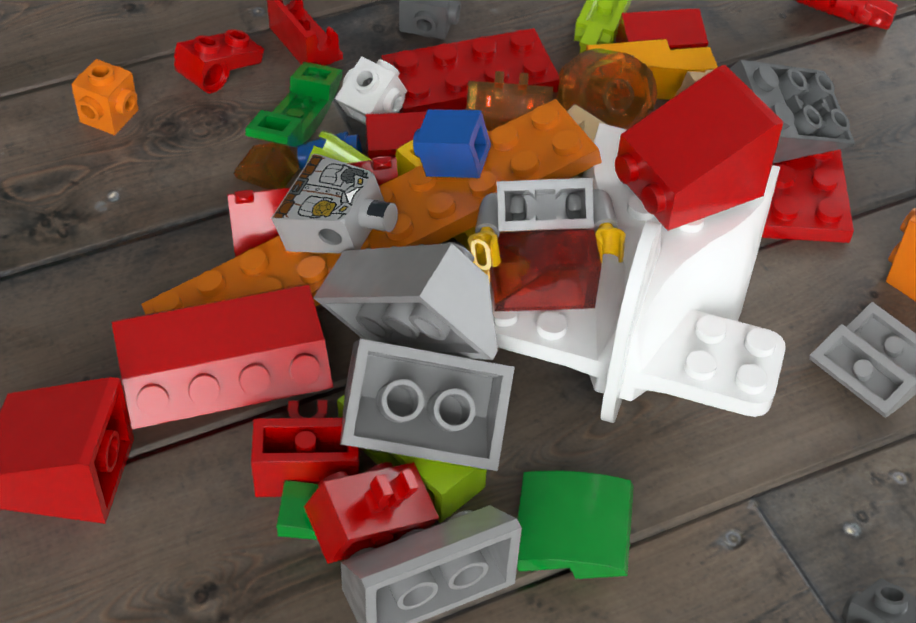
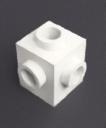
[335,56,407,125]

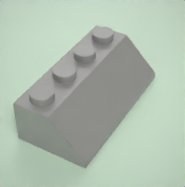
[313,242,498,360]

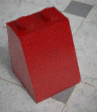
[615,65,784,231]
[0,377,134,524]

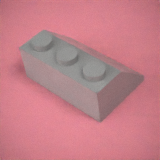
[340,339,515,471]
[341,505,522,623]

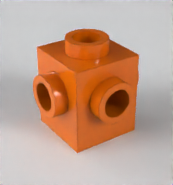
[71,59,139,135]

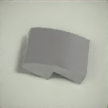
[810,302,916,418]

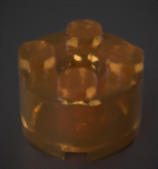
[558,48,657,130]

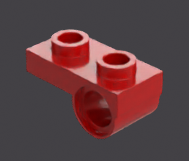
[174,29,264,93]

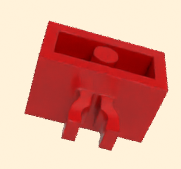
[251,400,360,497]
[304,462,439,564]

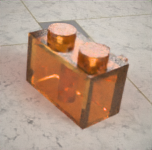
[466,71,553,132]

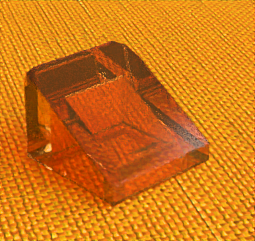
[233,143,299,190]

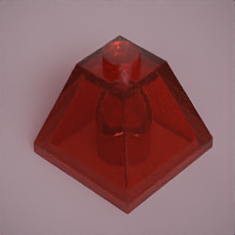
[489,230,602,312]

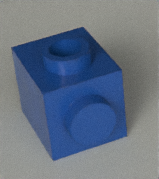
[413,109,491,178]

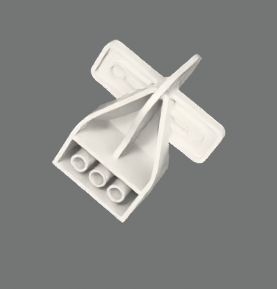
[489,123,785,423]

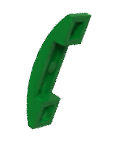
[245,62,343,147]

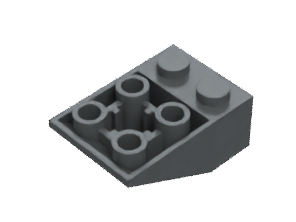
[729,60,855,163]

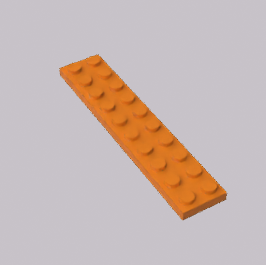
[141,99,602,315]

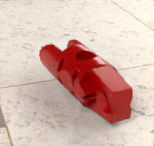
[796,0,898,30]

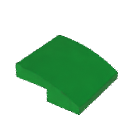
[517,471,634,579]

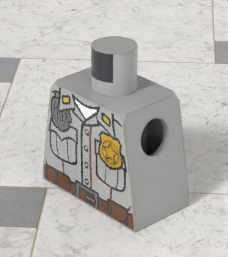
[271,154,398,254]

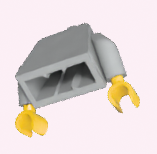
[468,178,625,267]

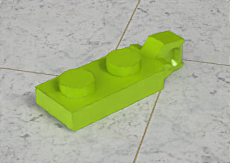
[574,0,632,63]

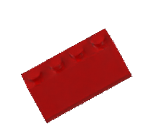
[111,284,333,429]

